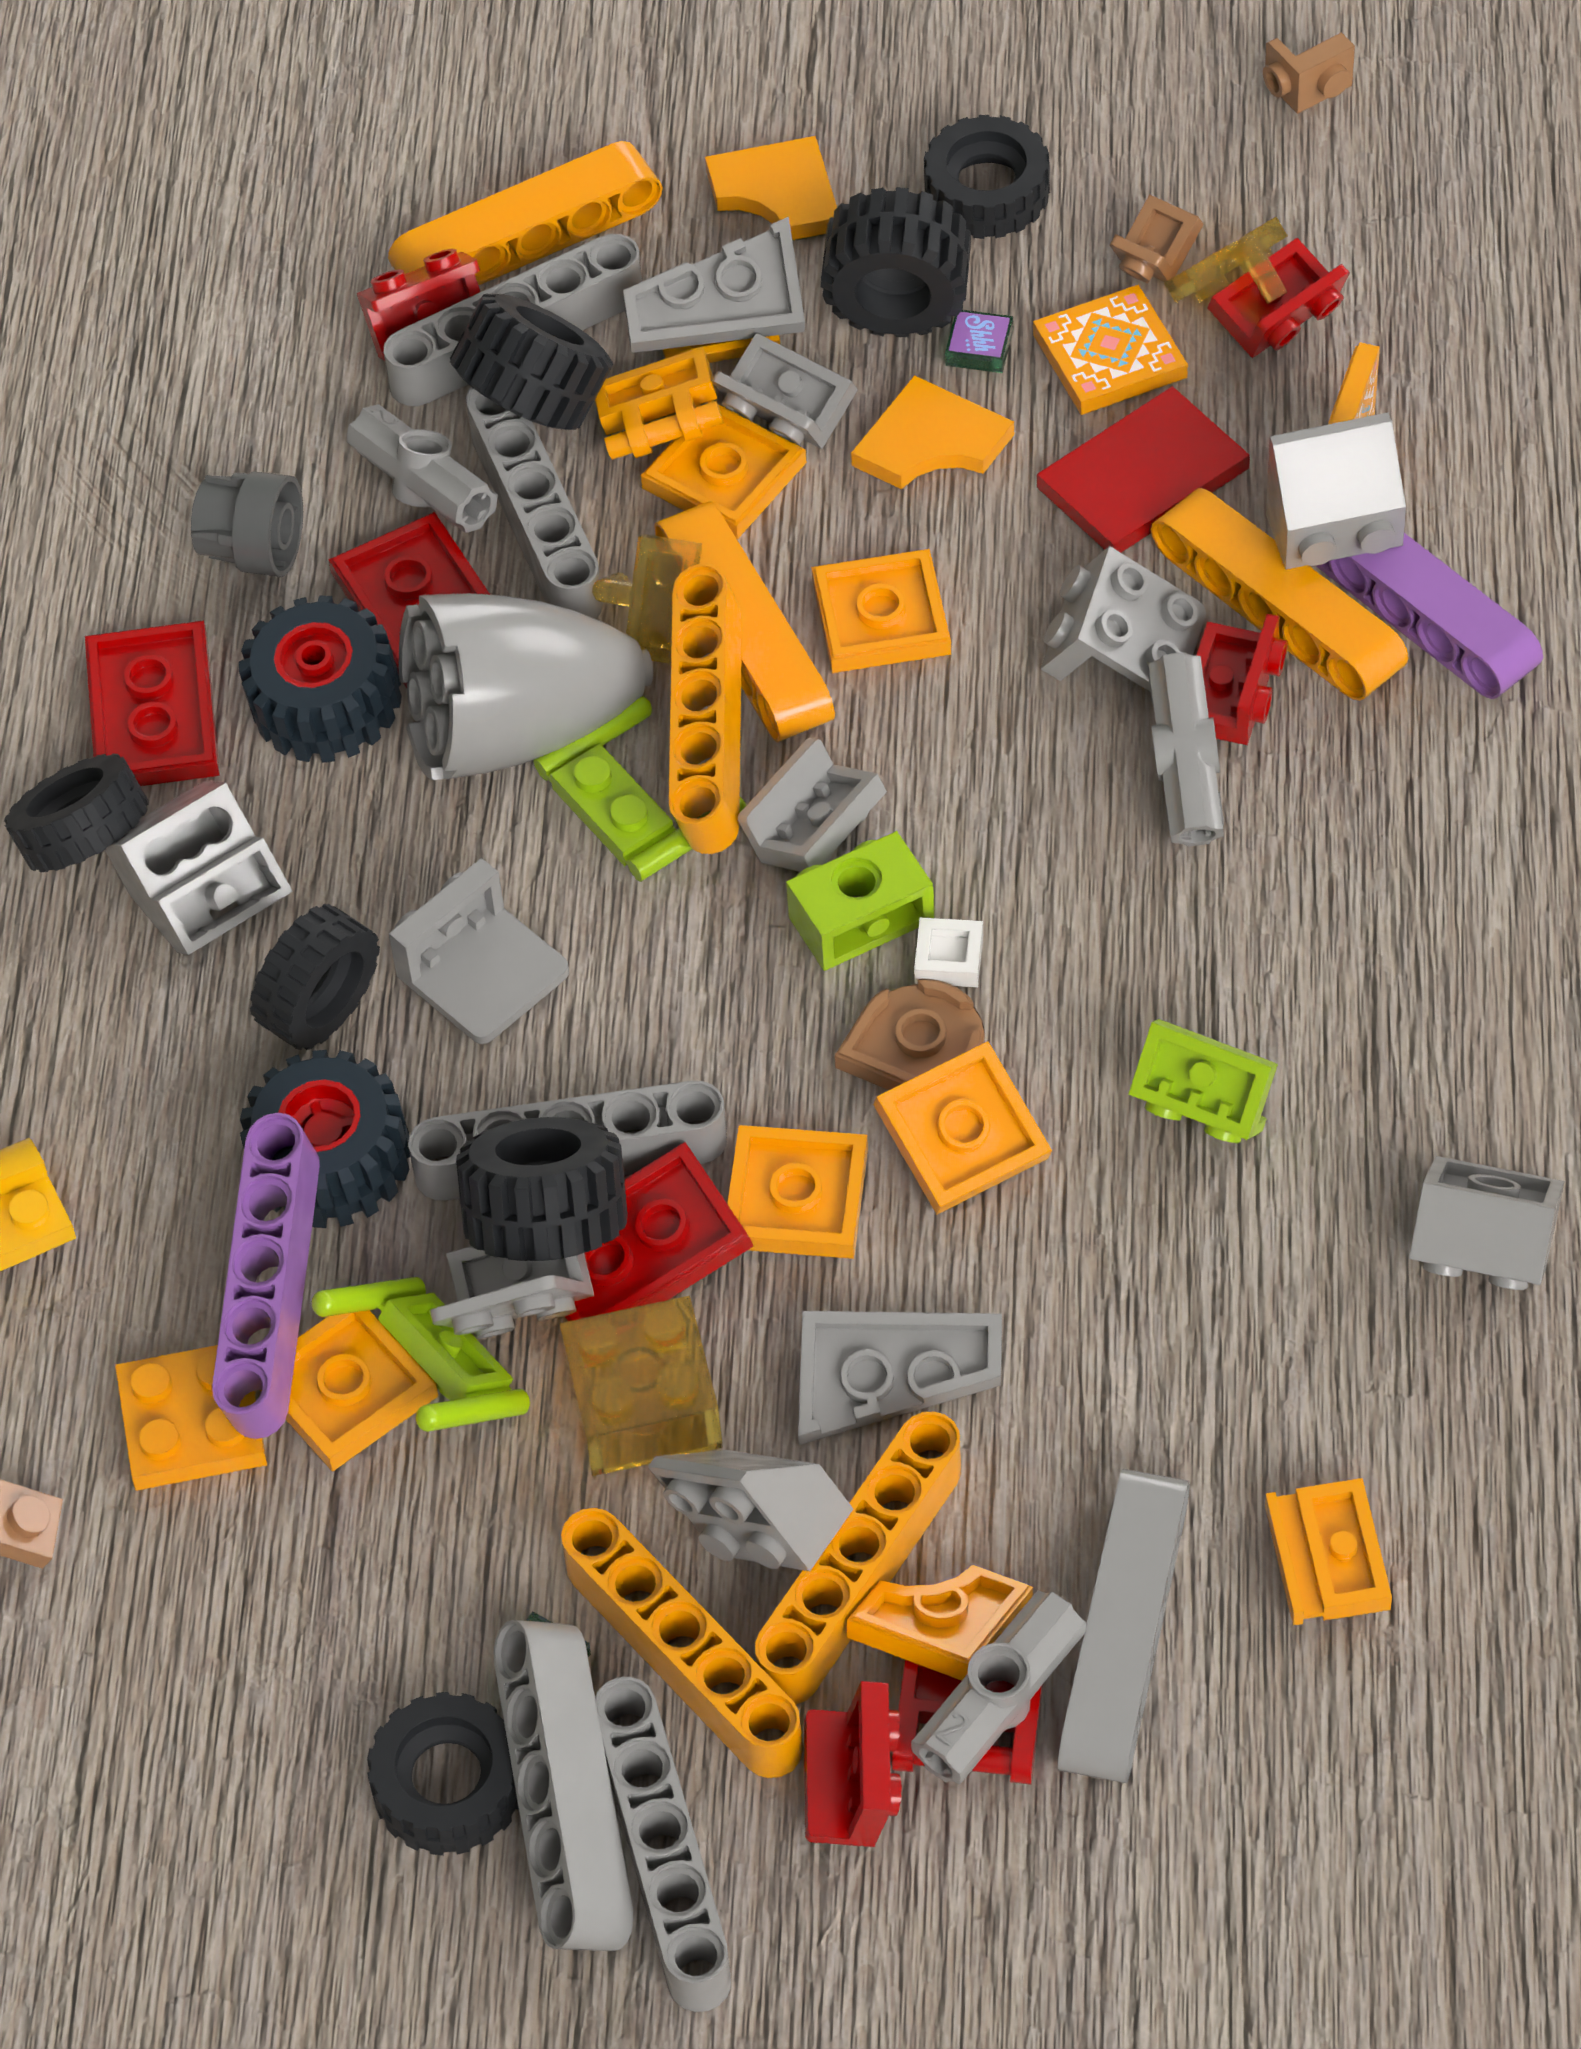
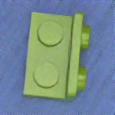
[1128,1019,1278,1143]

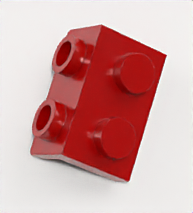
[1207,238,1350,359]
[356,249,481,361]
[1196,614,1288,746]
[804,1681,902,1847]

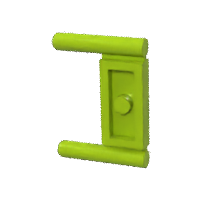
[533,696,747,882]
[311,1277,530,1432]

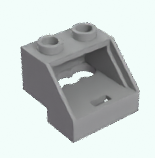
[105,781,293,955]

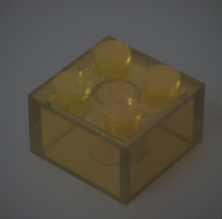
[560,1295,723,1476]

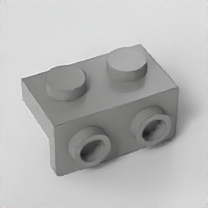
[712,333,858,449]
[738,738,887,872]

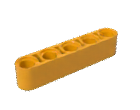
[388,141,663,285]
[1151,488,1409,701]
[654,501,835,742]
[669,564,742,854]
[755,1411,961,1705]
[561,1508,803,1778]

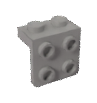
[1041,546,1206,691]
[389,858,569,1044]
[430,1246,595,1338]

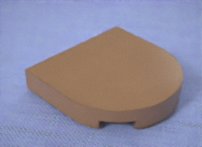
[835,979,985,1090]

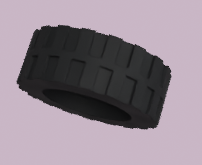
[924,115,1050,239]
[4,754,149,872]
[250,904,380,1050]
[367,1692,519,1856]

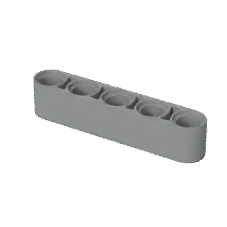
[383,234,642,406]
[466,387,603,619]
[408,1081,727,1200]
[1058,1469,1190,1783]
[493,1620,634,1951]
[595,1677,731,2012]

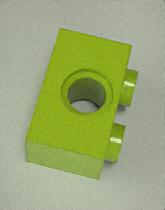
[786,831,934,971]

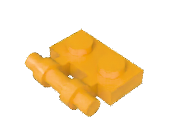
[595,346,724,460]

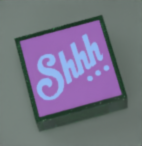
[945,310,1014,373]

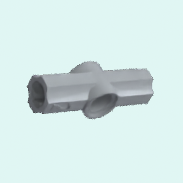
[347,404,498,533]
[1148,652,1224,847]
[911,1590,1086,1784]

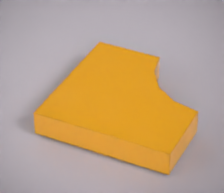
[705,136,837,240]
[851,375,1014,490]
[847,1565,1033,1681]

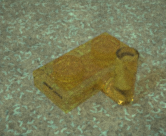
[1164,216,1288,304]
[592,534,702,664]

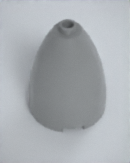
[399,593,653,780]

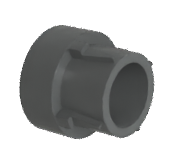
[191,471,304,577]

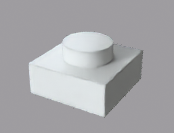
[914,917,983,987]

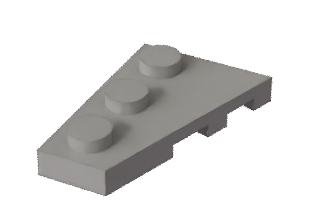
[623,216,805,353]
[798,1311,1002,1445]

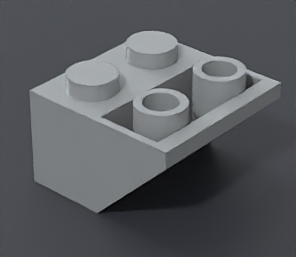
[648,1450,853,1571]

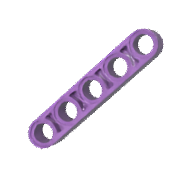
[1316,533,1543,699]
[212,1113,320,1439]

